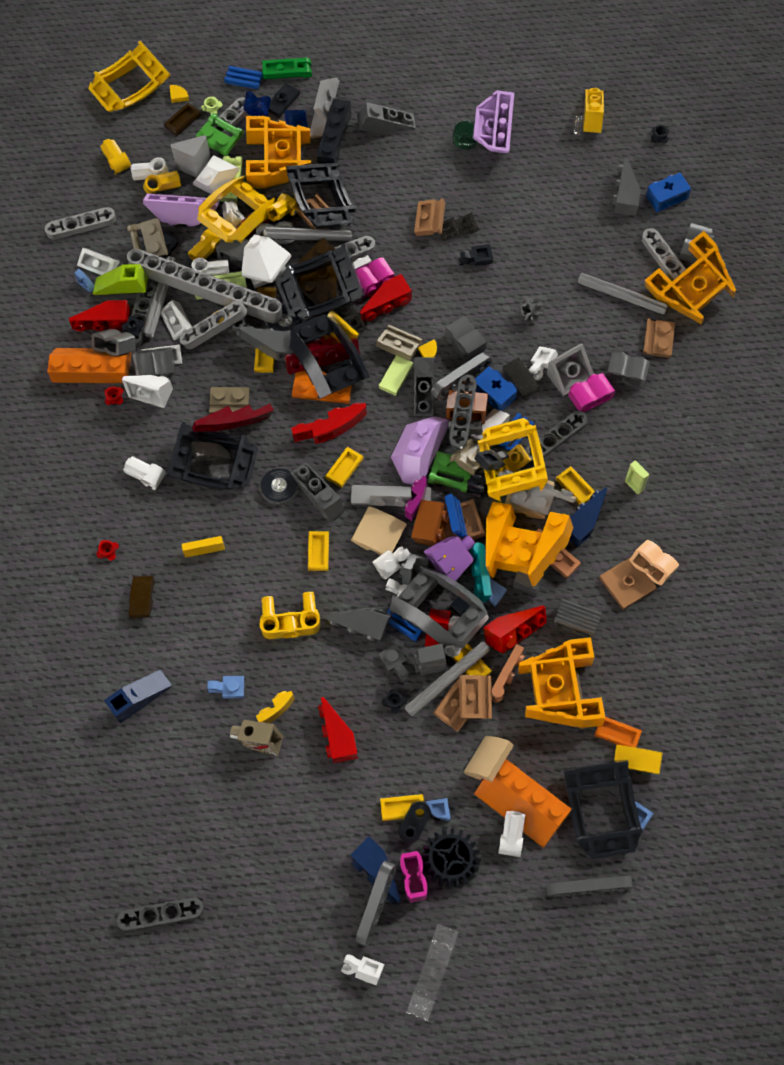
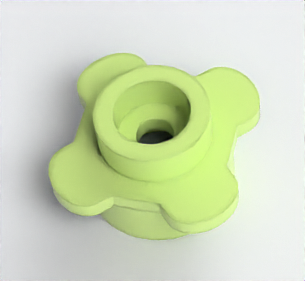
[201,97,222,114]

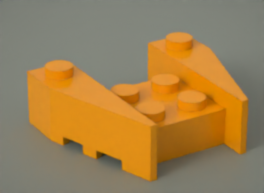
[246,116,311,189]
[645,231,736,324]
[486,502,573,586]
[518,637,605,728]

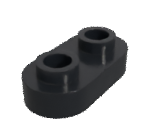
[399,800,431,843]

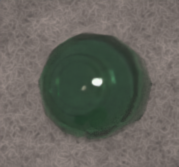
[452,120,478,150]

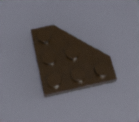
[296,238,337,305]

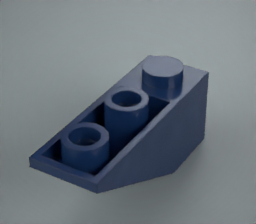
[569,487,607,548]
[104,670,172,724]
[350,836,401,905]

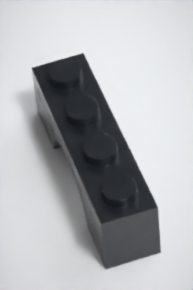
[317,98,351,164]

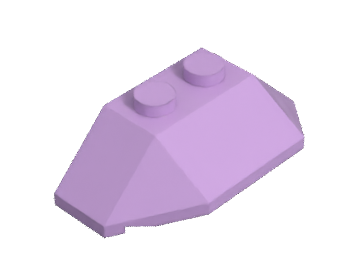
[473,90,514,154]
[143,194,220,227]
[391,416,451,485]

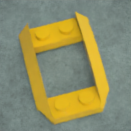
[88,41,171,113]
[197,175,275,243]
[478,418,548,502]

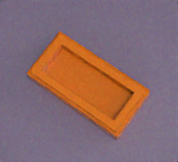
[594,717,642,748]

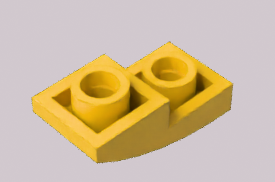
[496,444,531,477]
[256,691,294,723]
[614,745,663,774]

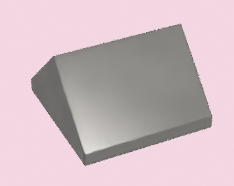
[170,135,211,177]
[547,344,594,396]

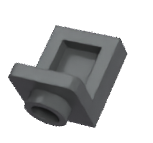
[400,554,429,585]

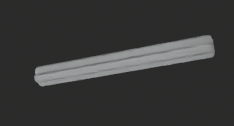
[263,227,352,242]
[143,256,176,337]
[578,273,668,314]
[405,642,490,716]

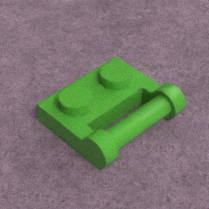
[196,113,244,156]
[428,451,471,493]

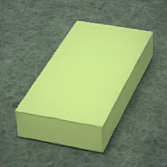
[379,355,413,396]
[625,460,649,494]

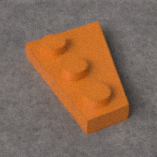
[292,371,352,404]

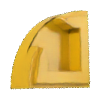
[170,85,189,103]
[418,339,437,357]

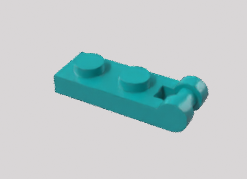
[469,542,492,603]

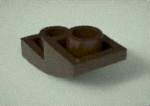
[129,576,155,618]

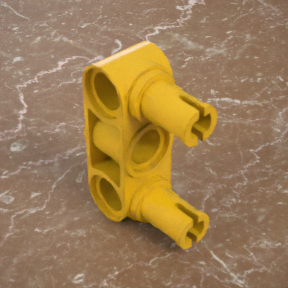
[260,592,321,639]

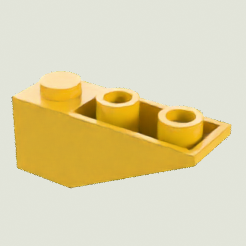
[583,88,604,133]

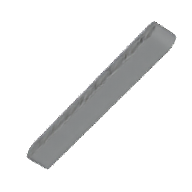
[127,249,282,323]

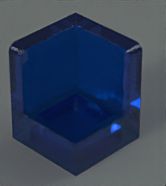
[243,91,271,116]
[285,109,307,127]

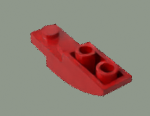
[291,403,367,444]

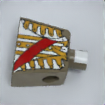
[230,720,284,756]

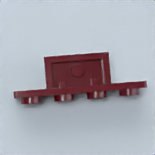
[285,336,360,374]

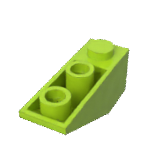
[93,264,148,295]

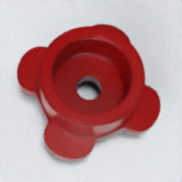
[104,386,124,406]
[96,540,119,561]

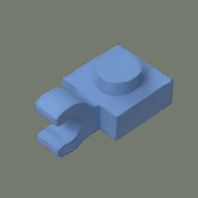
[208,676,244,699]

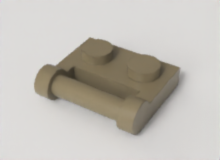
[126,218,168,262]

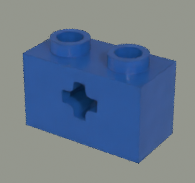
[646,173,691,212]
[475,366,517,411]

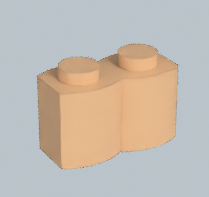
[629,540,679,585]

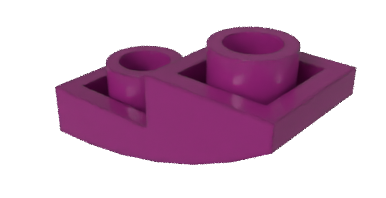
[405,475,427,521]

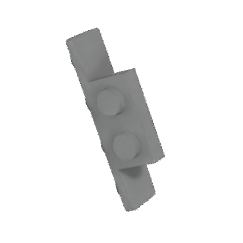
[310,78,339,139]
[497,469,577,515]
[351,485,431,507]

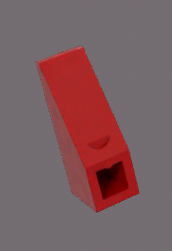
[360,274,412,323]
[69,300,130,331]
[483,605,547,654]
[318,697,358,764]

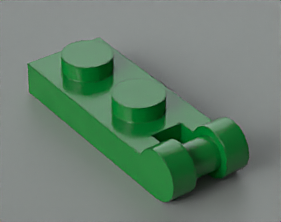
[262,58,312,79]

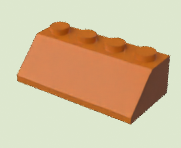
[47,348,131,383]
[474,759,571,848]

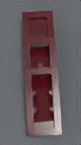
[192,403,274,432]

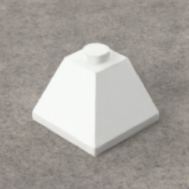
[192,155,240,194]
[242,235,291,282]
[122,375,173,408]

